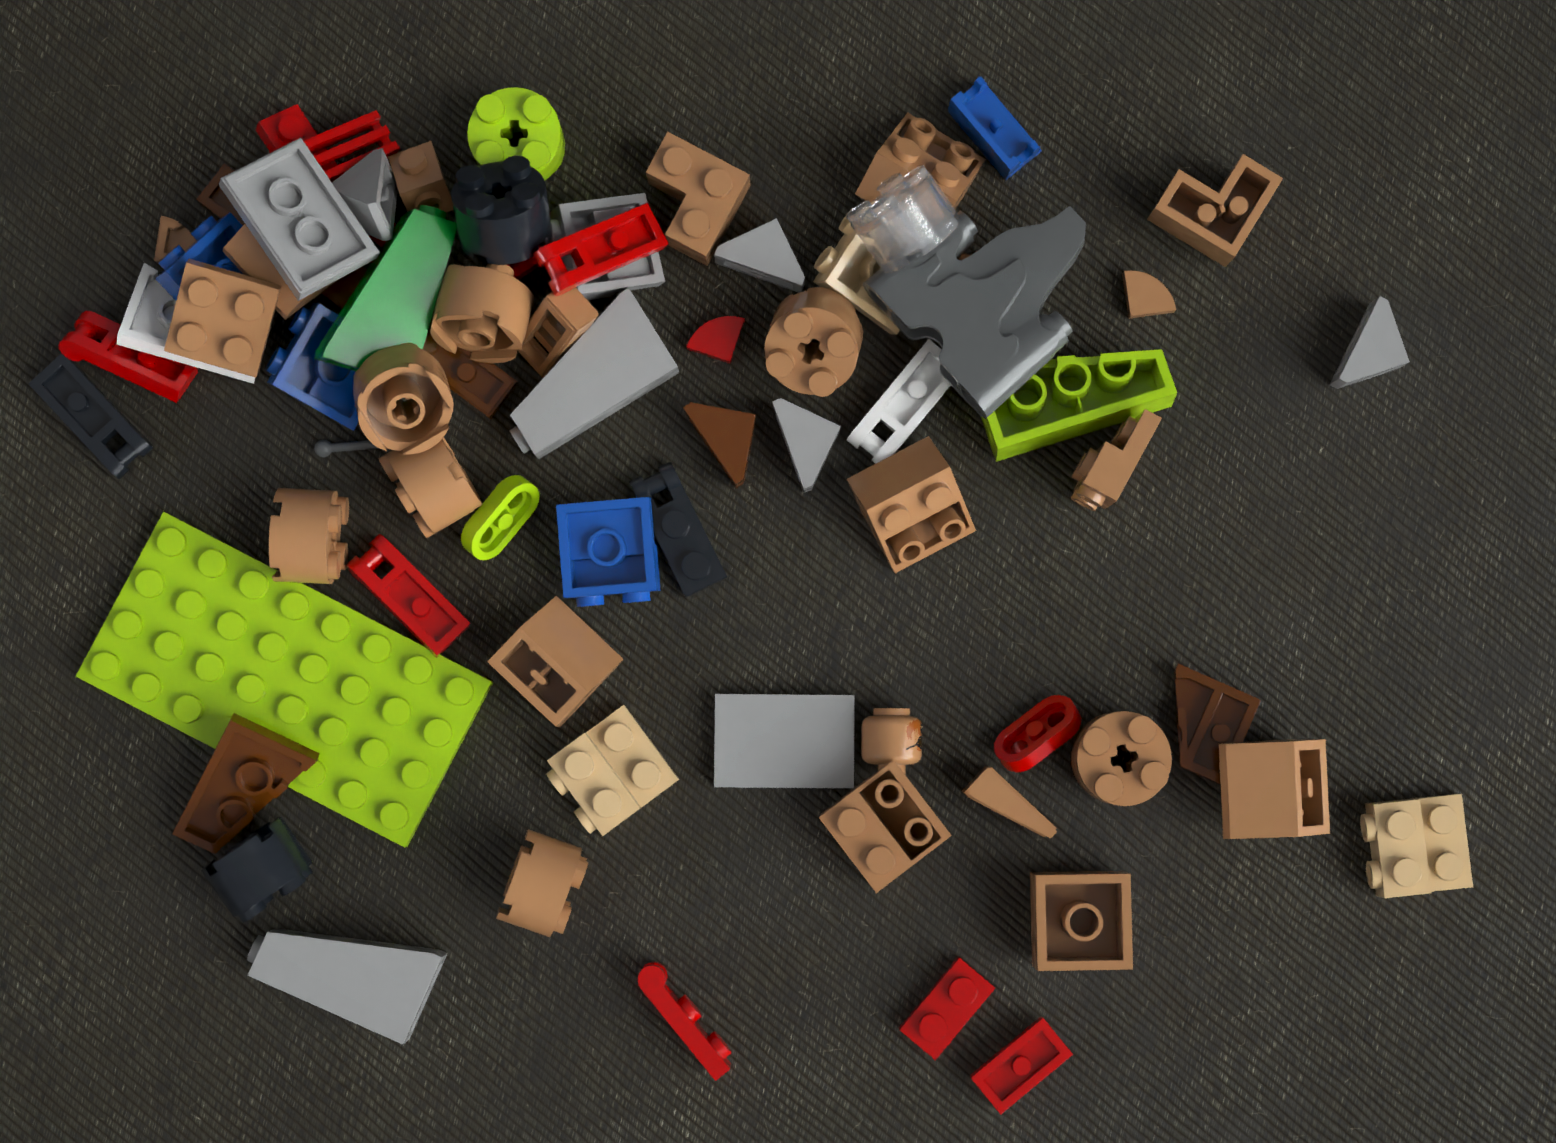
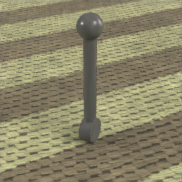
[314,439,380,458]

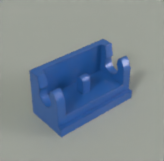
[948,77,1041,181]

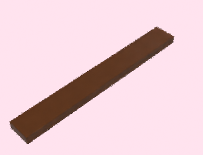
[196,163,518,419]

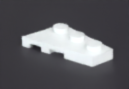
[117,263,266,384]

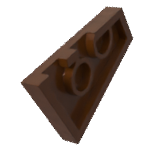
[172,713,320,854]

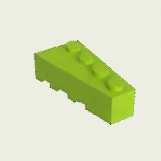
[980,349,1177,462]

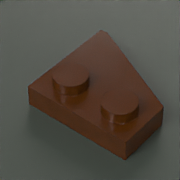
[1174,663,1261,785]

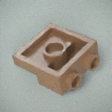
[1071,409,1162,511]

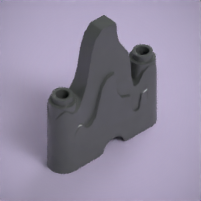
[863,206,1086,419]

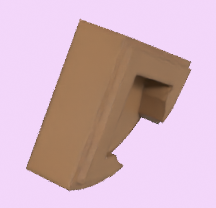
[154,216,196,263]
[1122,271,1176,319]

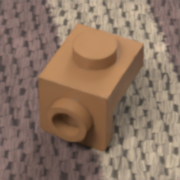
[388,141,453,212]

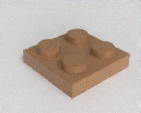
[164,259,281,378]

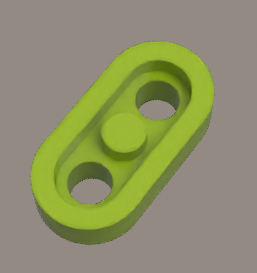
[461,475,539,560]

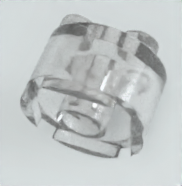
[846,165,960,273]

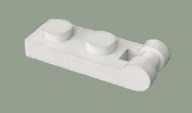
[847,339,951,464]

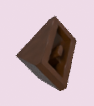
[683,402,756,489]

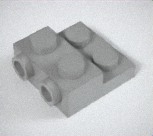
[545,193,665,300]

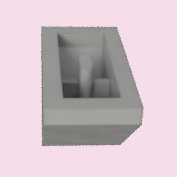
[332,148,398,241]
[714,218,805,293]
[1329,296,1410,389]
[772,398,841,493]

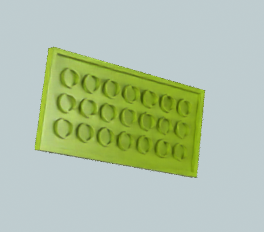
[76,512,493,848]

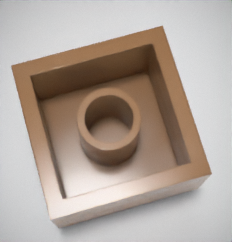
[1030,871,1133,971]

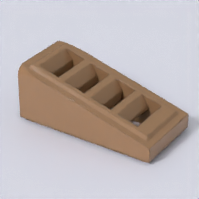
[518,287,598,378]
[961,766,1057,839]

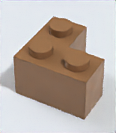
[646,132,750,266]
[1147,154,1283,267]

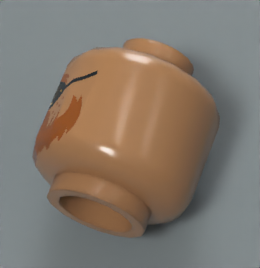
[861,708,922,774]

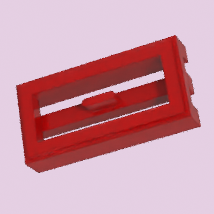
[304,110,400,182]

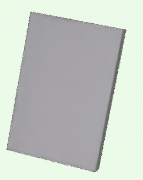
[219,138,380,301]
[714,694,854,788]

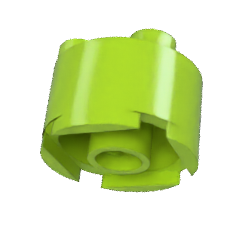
[467,87,565,180]

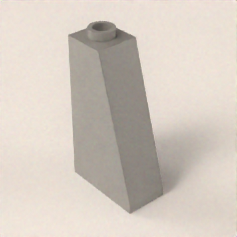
[509,288,679,459]
[247,928,448,1044]

